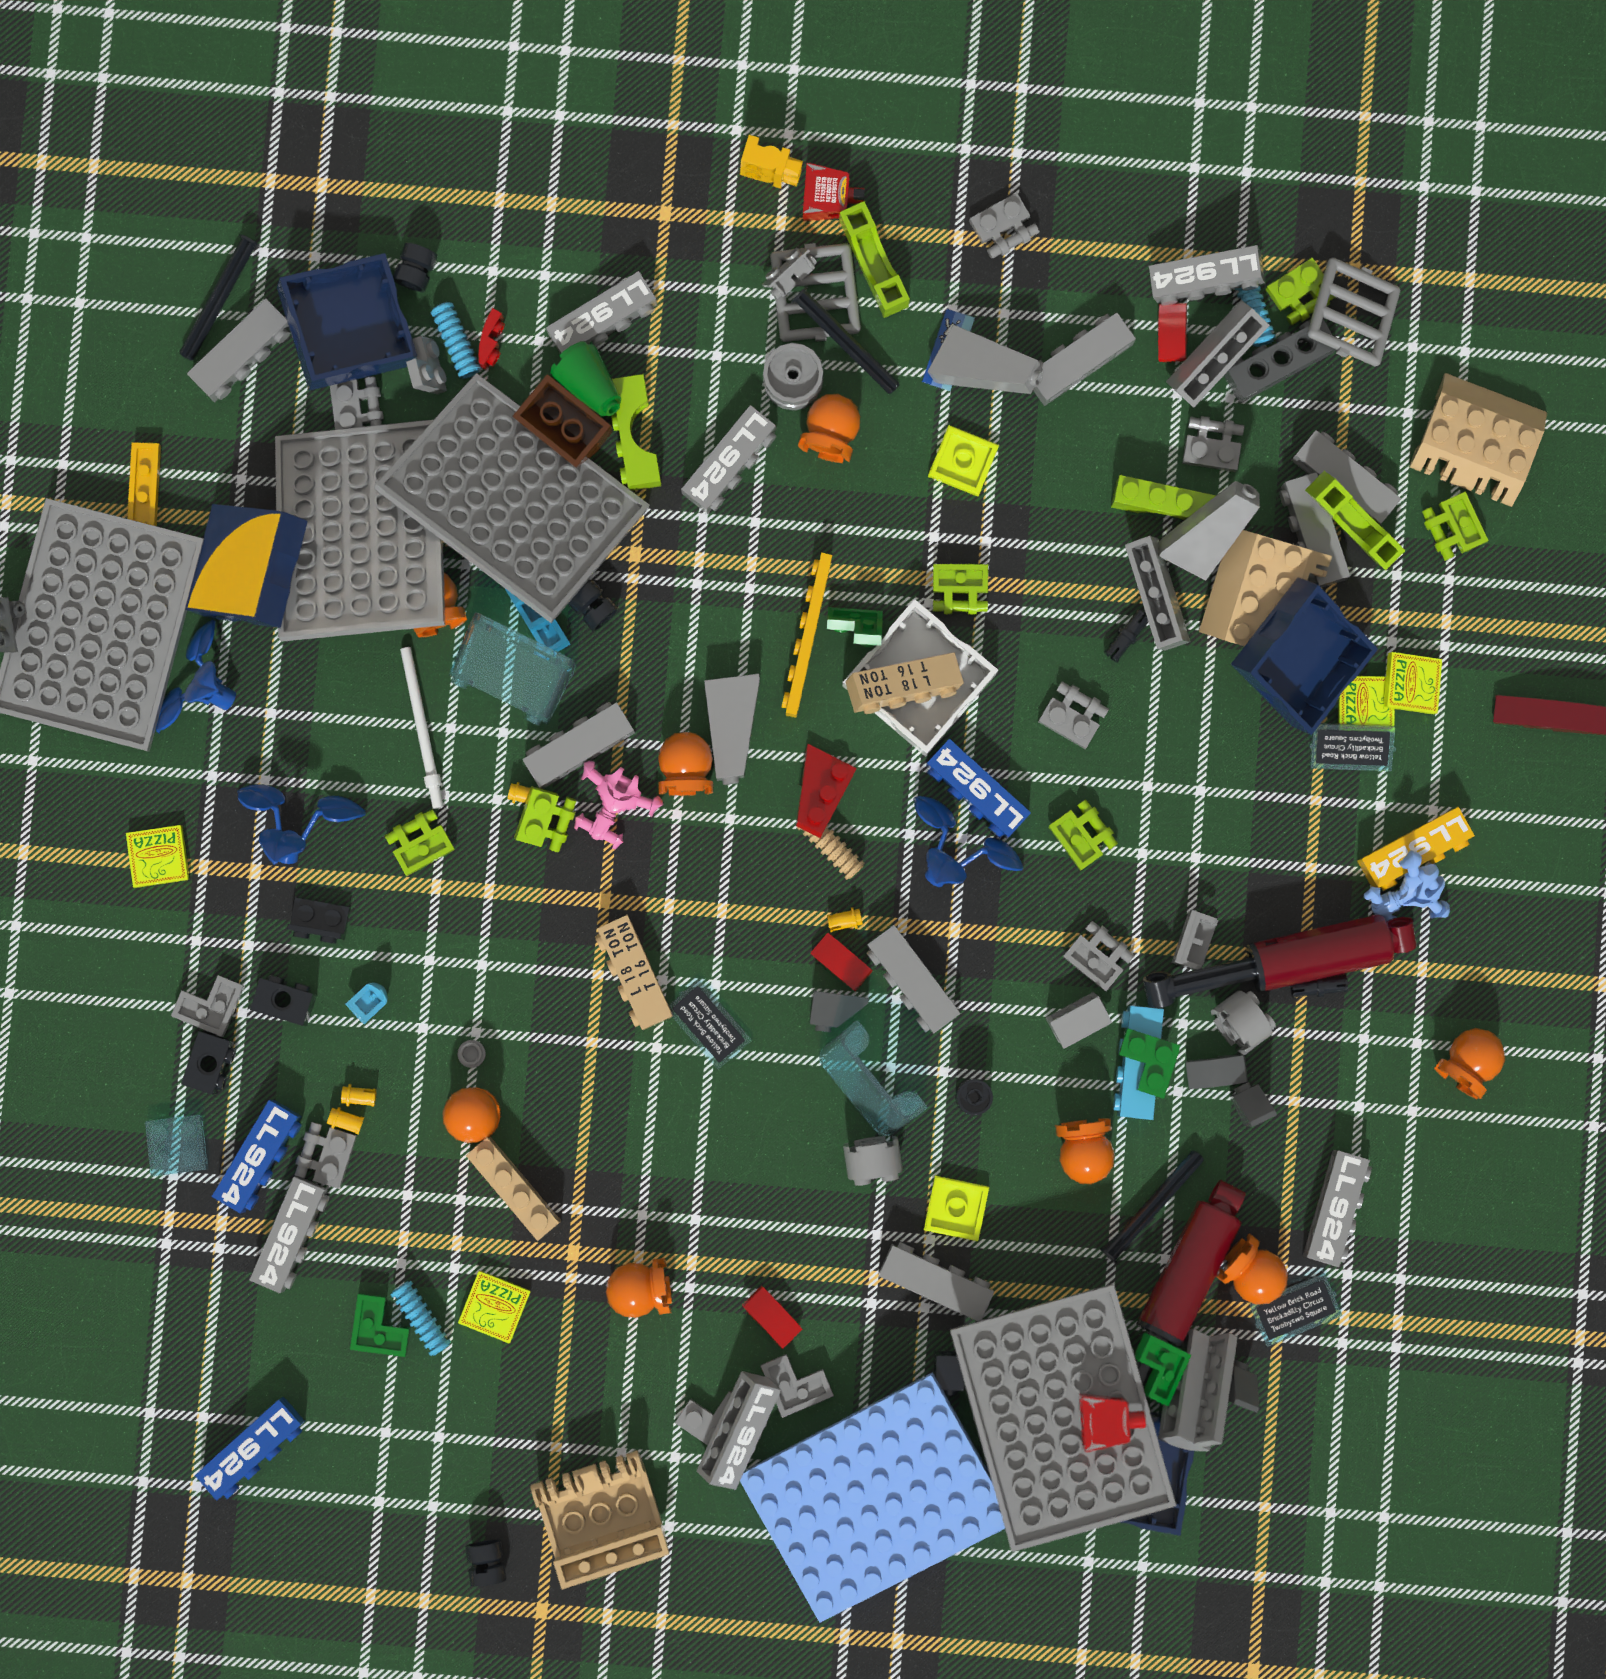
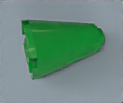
[550,341,621,416]

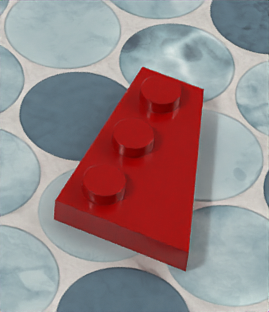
[796,744,857,838]

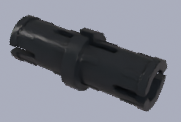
[1104,609,1148,663]
[1290,974,1348,998]

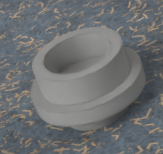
[458,1040,486,1068]

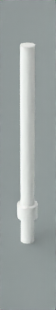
[400,647,444,809]

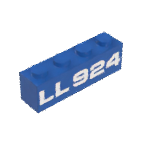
[926,739,1031,839]
[212,1100,302,1214]
[195,1396,305,1501]

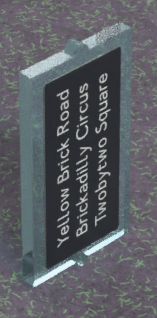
[1309,723,1396,771]
[668,979,752,1070]
[1249,1273,1343,1347]

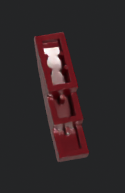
[1493,695,1606,735]

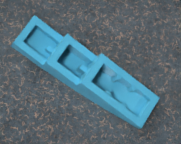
[505,589,570,658]

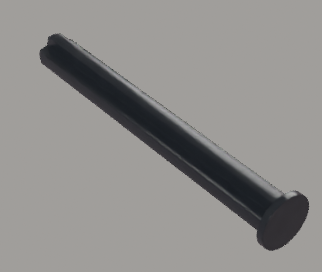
[179,234,259,361]
[791,287,899,394]
[1099,1150,1204,1264]

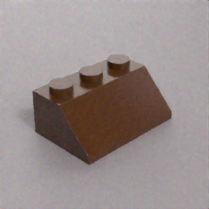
[512,374,613,469]

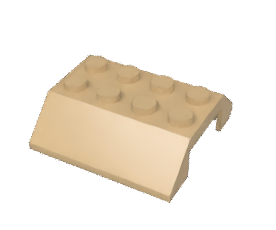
[1409,373,1547,507]
[1199,530,1332,646]
[530,1450,670,1589]

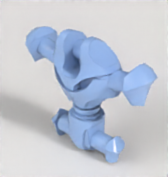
[1364,850,1450,921]

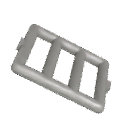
[770,243,861,342]
[1307,258,1400,366]

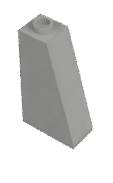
[928,325,1043,394]
[1159,481,1260,581]
[704,674,760,785]

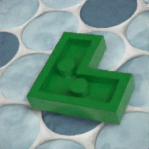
[827,607,883,647]
[1118,1028,1181,1099]
[350,1293,410,1357]
[1134,1332,1191,1407]

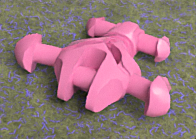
[574,761,664,850]

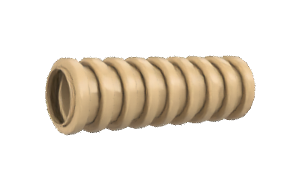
[797,825,864,880]

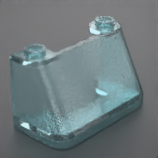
[449,612,577,726]
[819,1020,928,1136]

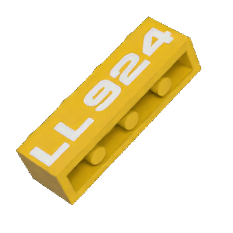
[1357,807,1475,891]

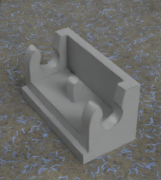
[1171,910,1218,970]
[1045,992,1112,1049]

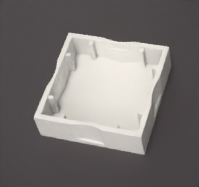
[843,599,998,757]

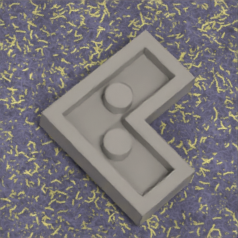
[406,336,447,394]
[171,975,245,1037]
[761,1354,834,1418]
[675,1391,732,1445]

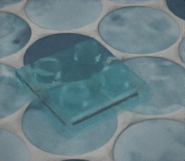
[145,1114,208,1177]

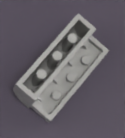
[1158,1329,1237,1451]

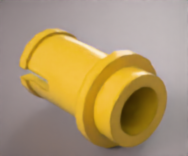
[507,782,530,803]
[827,907,863,932]
[341,1084,377,1107]
[327,1107,364,1134]

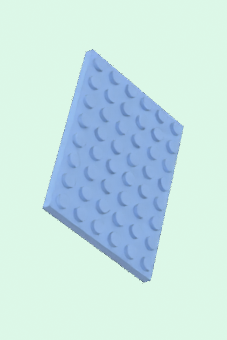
[740,1372,1005,1623]

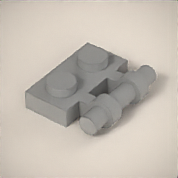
[969,193,1039,259]
[330,377,384,430]
[1182,416,1244,472]
[1038,682,1109,749]
[1062,921,1135,991]
[295,1122,357,1189]

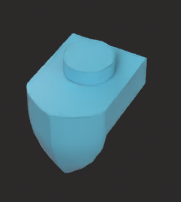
[345,983,388,1024]

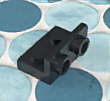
[287,897,351,944]

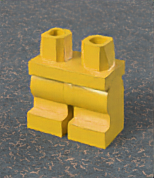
[740,135,803,189]

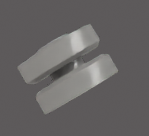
[763,343,823,411]

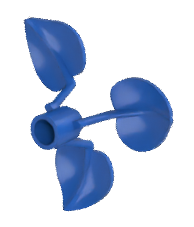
[156,619,236,734]
[237,785,366,865]
[912,796,1024,887]

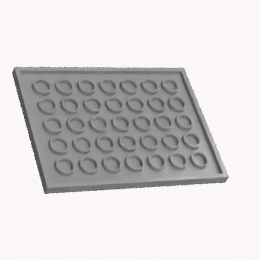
[375,373,650,623]
[275,420,445,642]
[0,498,204,752]
[950,1284,1176,1552]

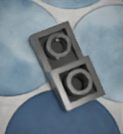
[1186,1054,1248,1089]

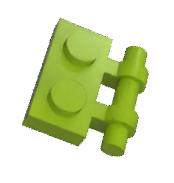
[1266,258,1335,325]
[1422,491,1489,561]
[933,564,988,614]
[514,786,576,852]
[1048,799,1118,871]
[384,809,455,876]

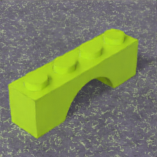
[839,201,910,318]
[611,374,661,491]
[1305,470,1405,570]
[1111,475,1216,520]

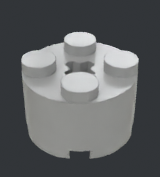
[1211,990,1276,1055]
[843,1136,903,1186]

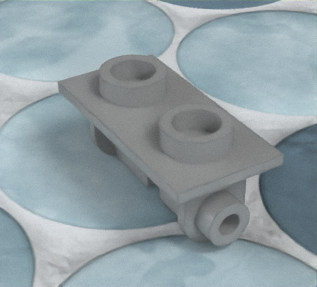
[762,248,817,300]

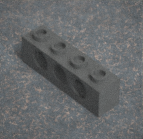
[1224,319,1336,404]

